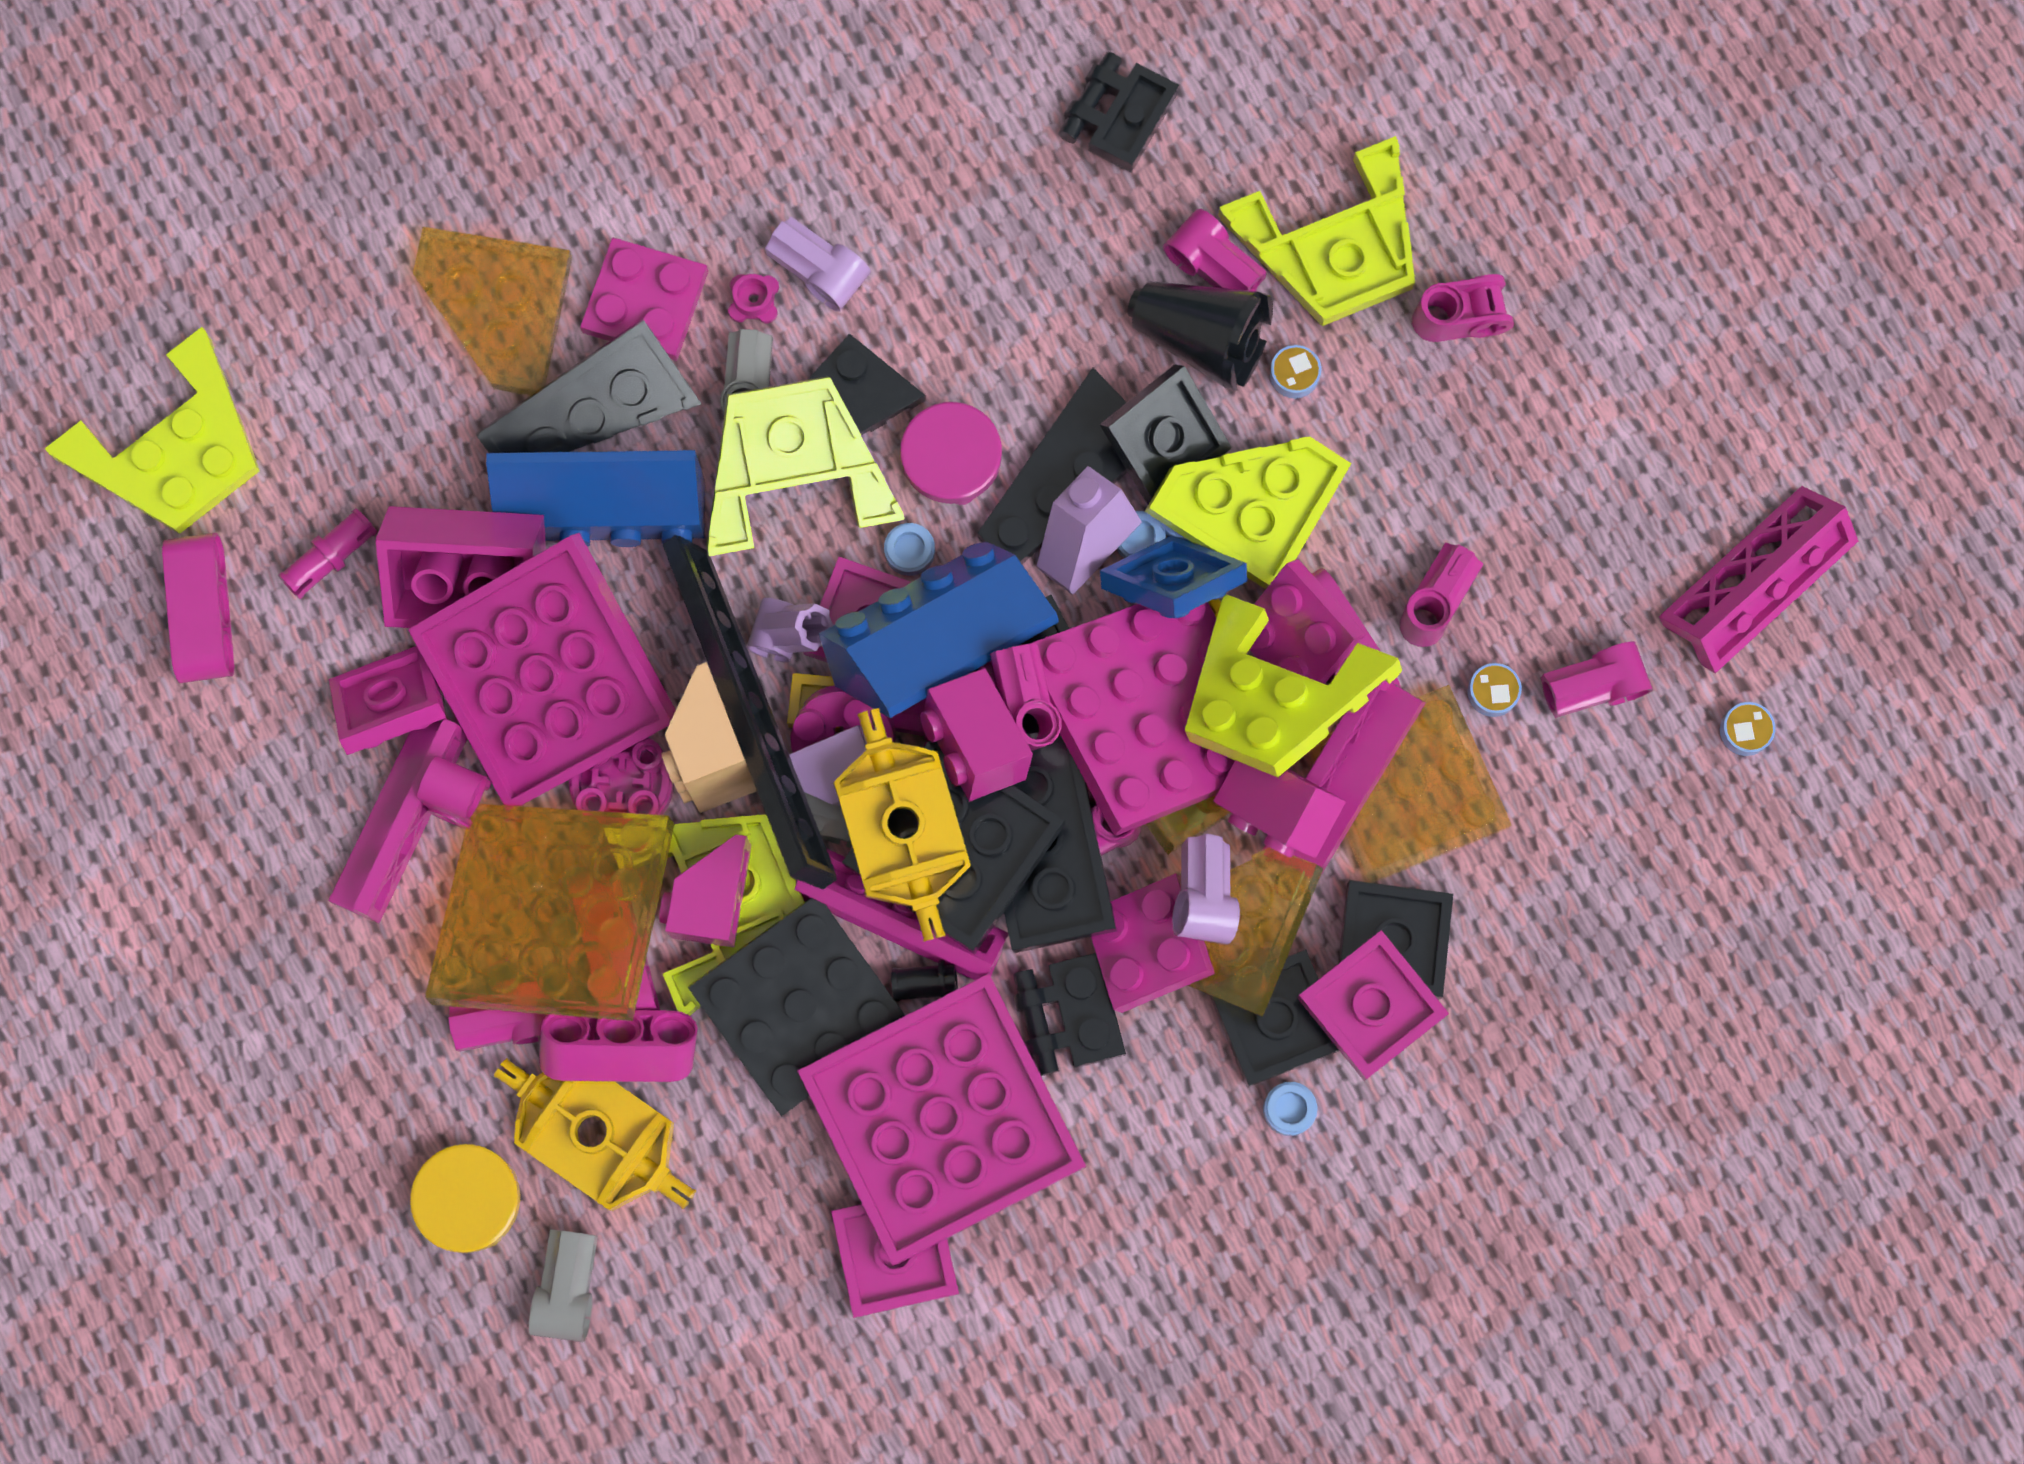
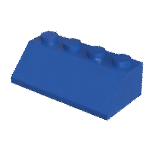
[486,450,705,547]
[819,541,1059,718]

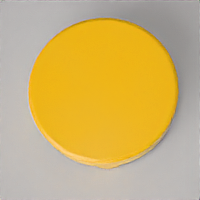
[410,1144,520,1253]

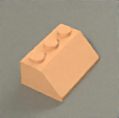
[661,662,757,813]

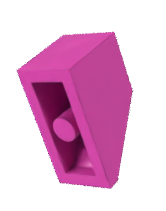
[659,835,752,947]

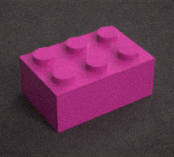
[375,506,546,628]

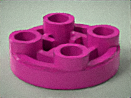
[900,402,1002,505]
[569,737,674,832]

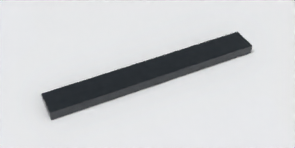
[662,535,837,890]

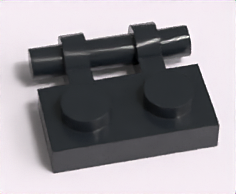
[1058,52,1179,173]
[1013,953,1126,1076]

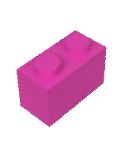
[920,668,1033,802]
[1213,760,1346,858]

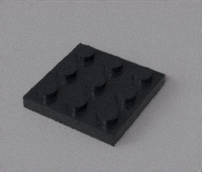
[842,741,1065,954]
[688,898,905,1117]

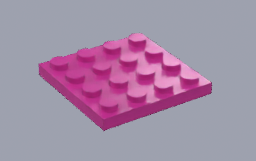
[408,533,676,812]
[1030,602,1235,836]
[798,974,1087,1266]

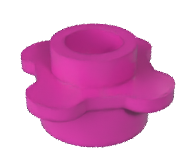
[728,274,779,324]

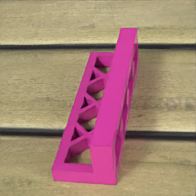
[1659,486,1859,674]
[1261,680,1425,881]
[328,718,467,924]
[794,848,1008,980]

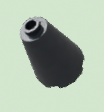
[1127,281,1273,391]

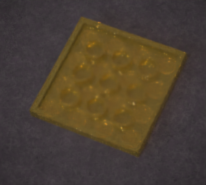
[425,804,675,1021]

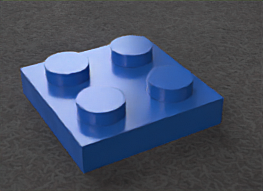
[1100,536,1247,619]

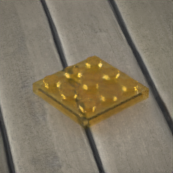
[1309,685,1512,883]

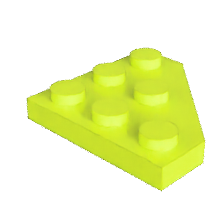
[1144,436,1352,589]

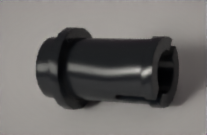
[891,960,958,1002]

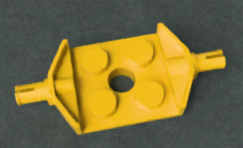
[833,708,971,942]
[494,1058,696,1211]

